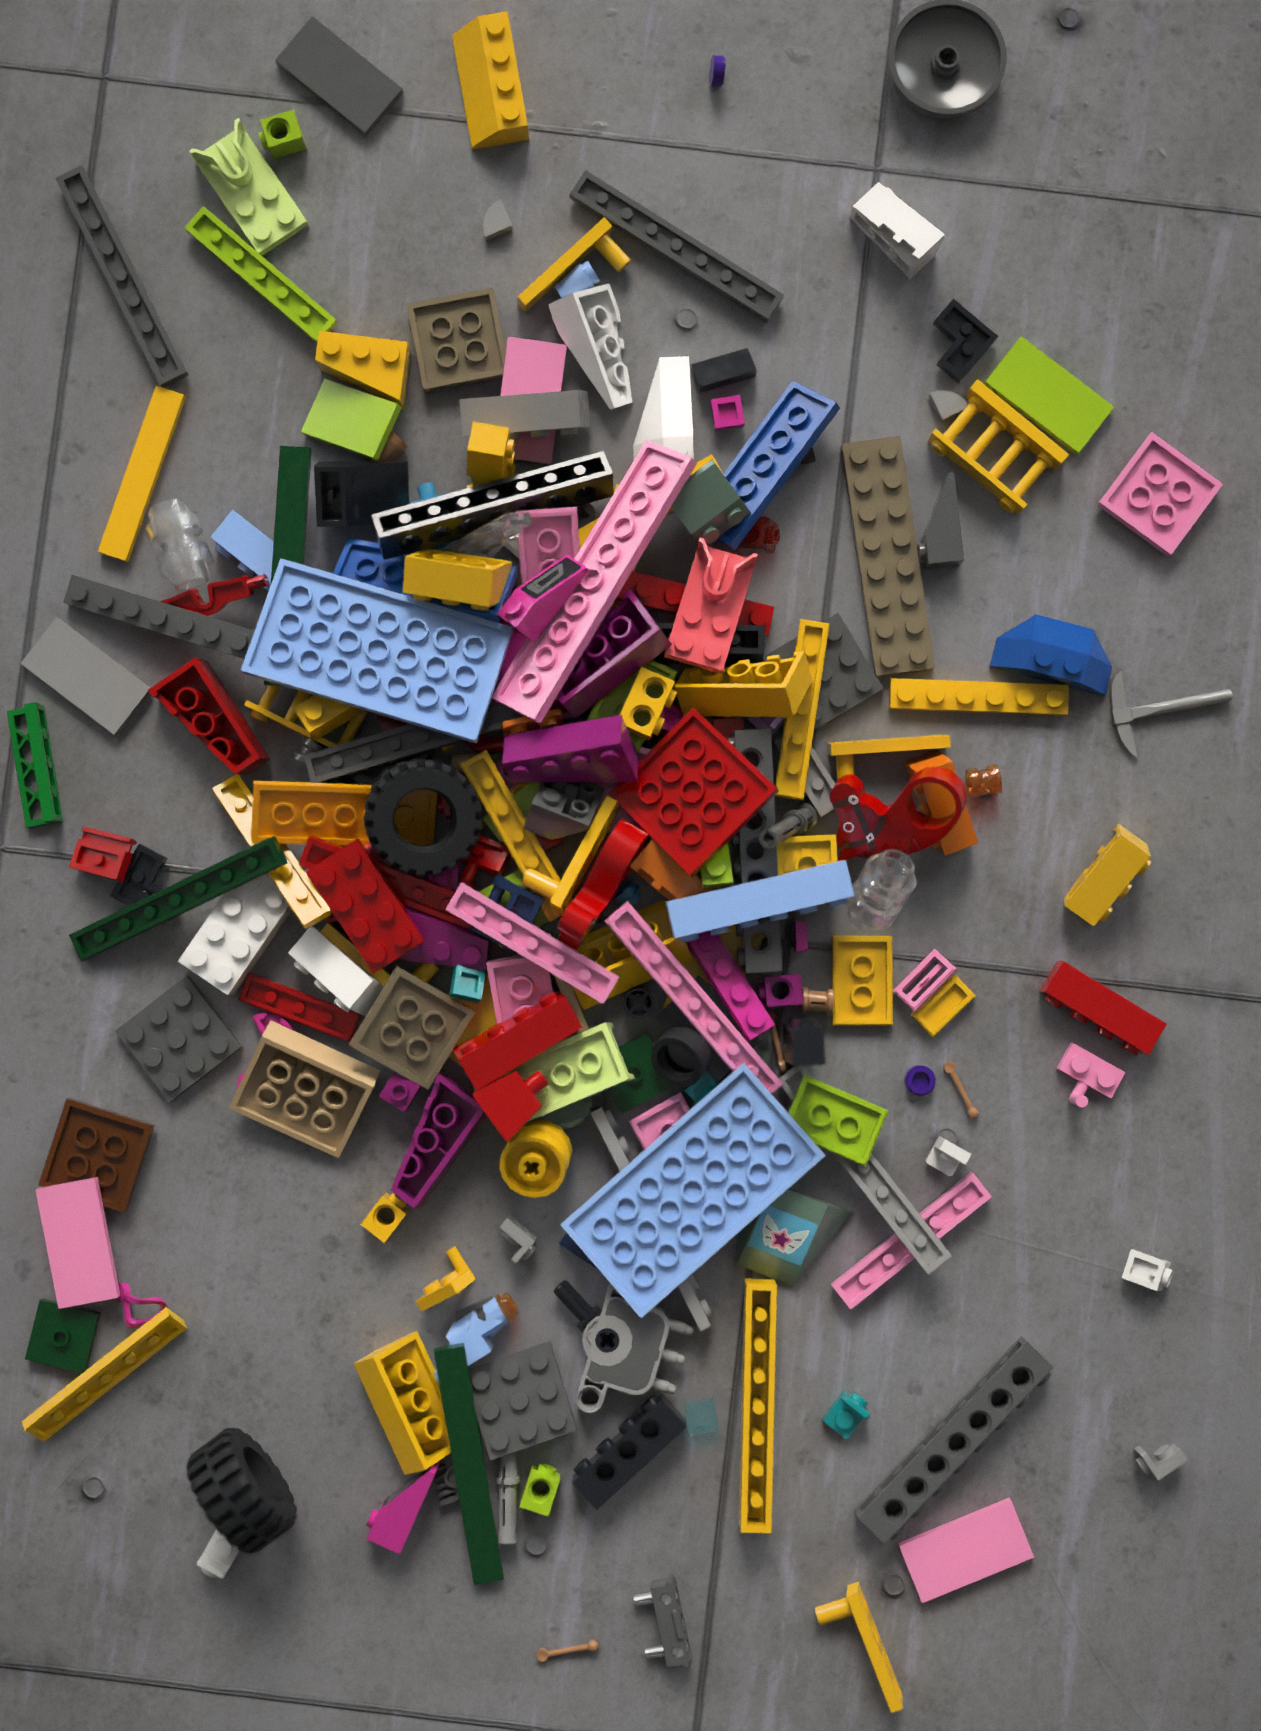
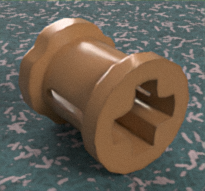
[801,987,834,1015]

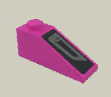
[497,555,589,643]
[366,1461,440,1554]

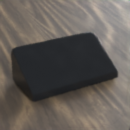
[691,348,757,393]

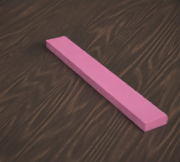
[604,901,783,1094]

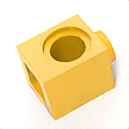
[360,1192,410,1243]

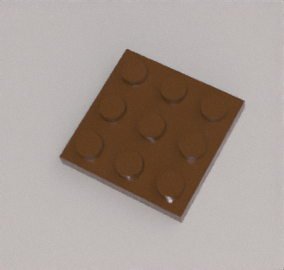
[38,1098,155,1213]

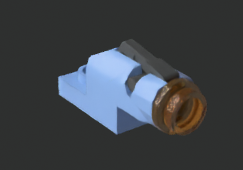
[433,1292,520,1383]

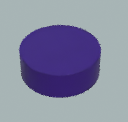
[709,55,725,87]
[904,1065,936,1096]

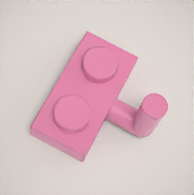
[1056,1043,1126,1107]

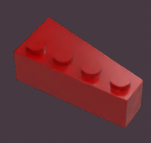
[147,657,270,775]
[453,992,583,1091]

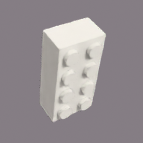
[178,874,292,995]

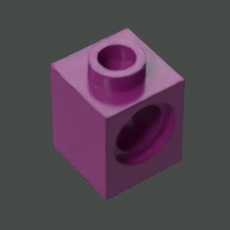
[758,974,803,1007]
[379,1071,422,1112]

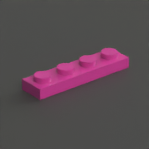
[686,930,775,1042]

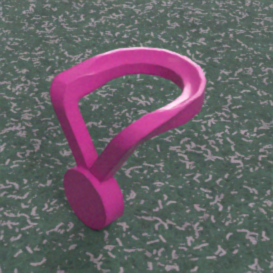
[116,1283,168,1328]

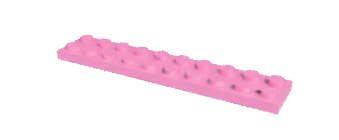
[492,440,697,724]

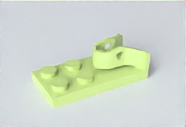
[189,118,309,256]
[500,1022,635,1123]

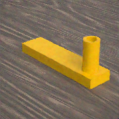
[517,217,631,313]
[827,734,951,781]
[522,796,620,914]
[320,923,440,986]
[815,1582,903,1713]

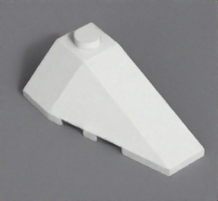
[548,283,632,410]

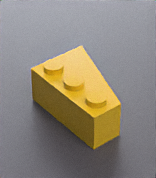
[315,331,412,410]
[467,422,516,488]
[1064,824,1151,927]

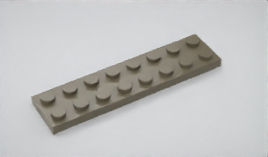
[841,436,935,677]

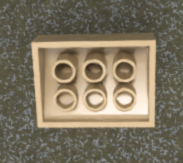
[229,1020,380,1158]

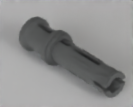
[759,803,818,849]

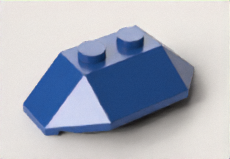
[989,614,1112,696]

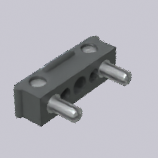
[633,1574,692,1667]

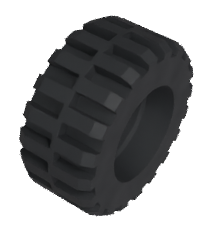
[364,758,483,878]
[186,1428,297,1554]

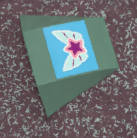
[736,1188,853,1286]

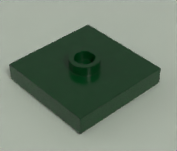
[609,1033,674,1114]
[25,1298,101,1373]

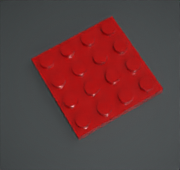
[608,707,779,878]

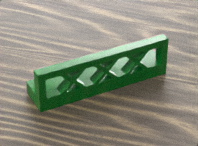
[7,702,63,828]

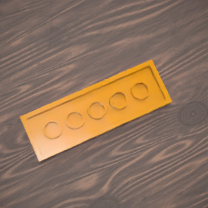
[251,781,437,846]

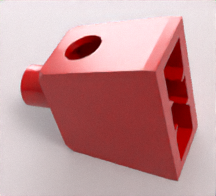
[472,1070,550,1142]

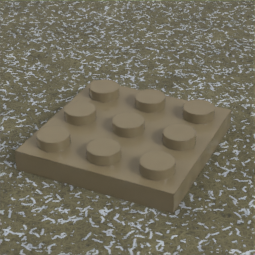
[407,287,506,393]
[349,966,475,1090]

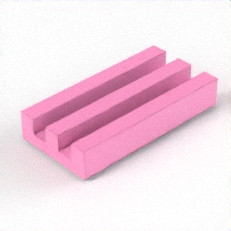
[893,949,957,1013]

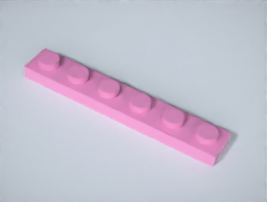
[446,883,619,1004]
[831,1172,992,1310]

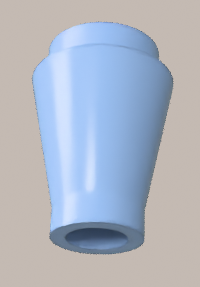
[554,260,600,298]

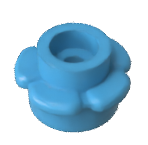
[614,880,641,907]

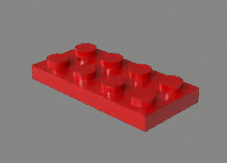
[306,838,426,974]

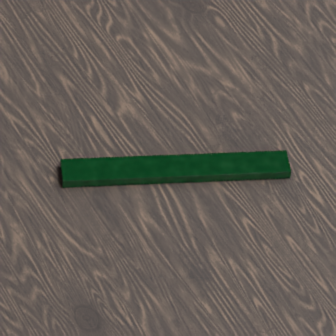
[264,446,312,687]
[69,836,288,962]
[434,1343,504,1585]

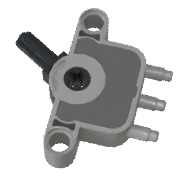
[553,1280,694,1413]

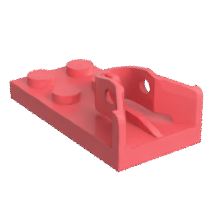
[664,537,758,674]

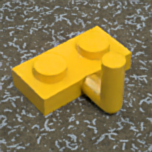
[415,1246,476,1312]

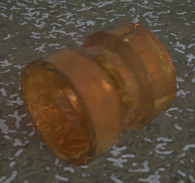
[965,764,1002,798]

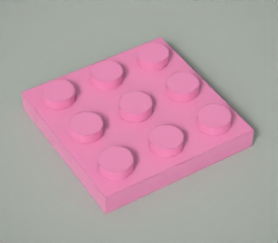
[1097,432,1223,557]

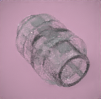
[145,499,214,591]
[846,849,917,933]

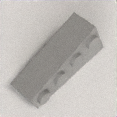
[459,390,590,439]

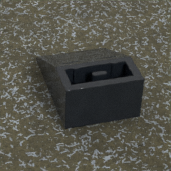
[314,461,410,527]

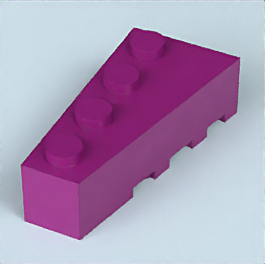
[557,588,672,718]
[502,715,638,782]
[396,905,491,970]
[390,1073,487,1209]

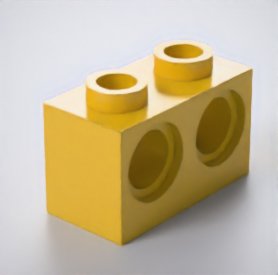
[620,667,677,741]

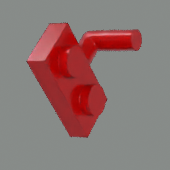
[459,835,512,890]

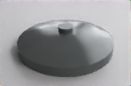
[887,0,1007,119]

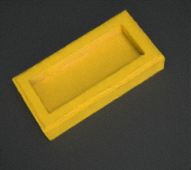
[911,974,976,1037]

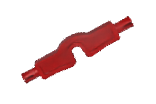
[160,574,269,616]

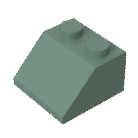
[671,460,751,545]

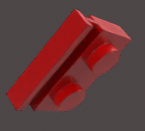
[69,826,137,882]

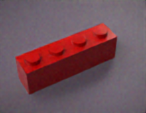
[1039,961,1167,1056]

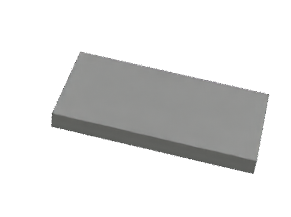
[20,617,150,736]

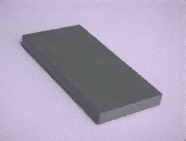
[275,16,403,137]

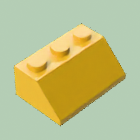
[403,548,512,610]

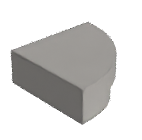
[483,199,513,241]
[929,390,968,422]

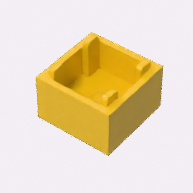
[776,834,837,875]

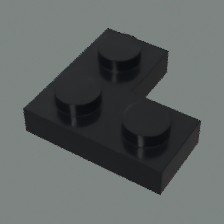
[933,298,998,384]
[110,843,168,925]

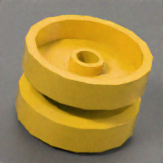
[499,1119,573,1198]

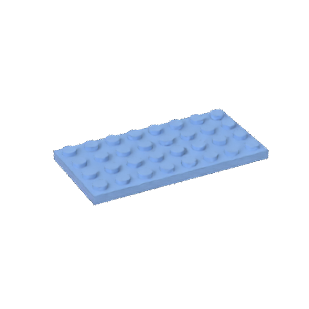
[241,558,513,744]
[560,1063,825,1318]

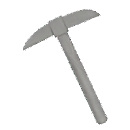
[1110,670,1233,758]

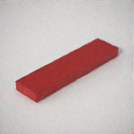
[238,972,361,1042]

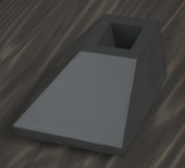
[523,782,605,840]

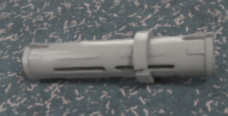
[496,1451,520,1544]

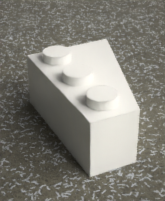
[850,182,945,279]
[288,926,384,1016]

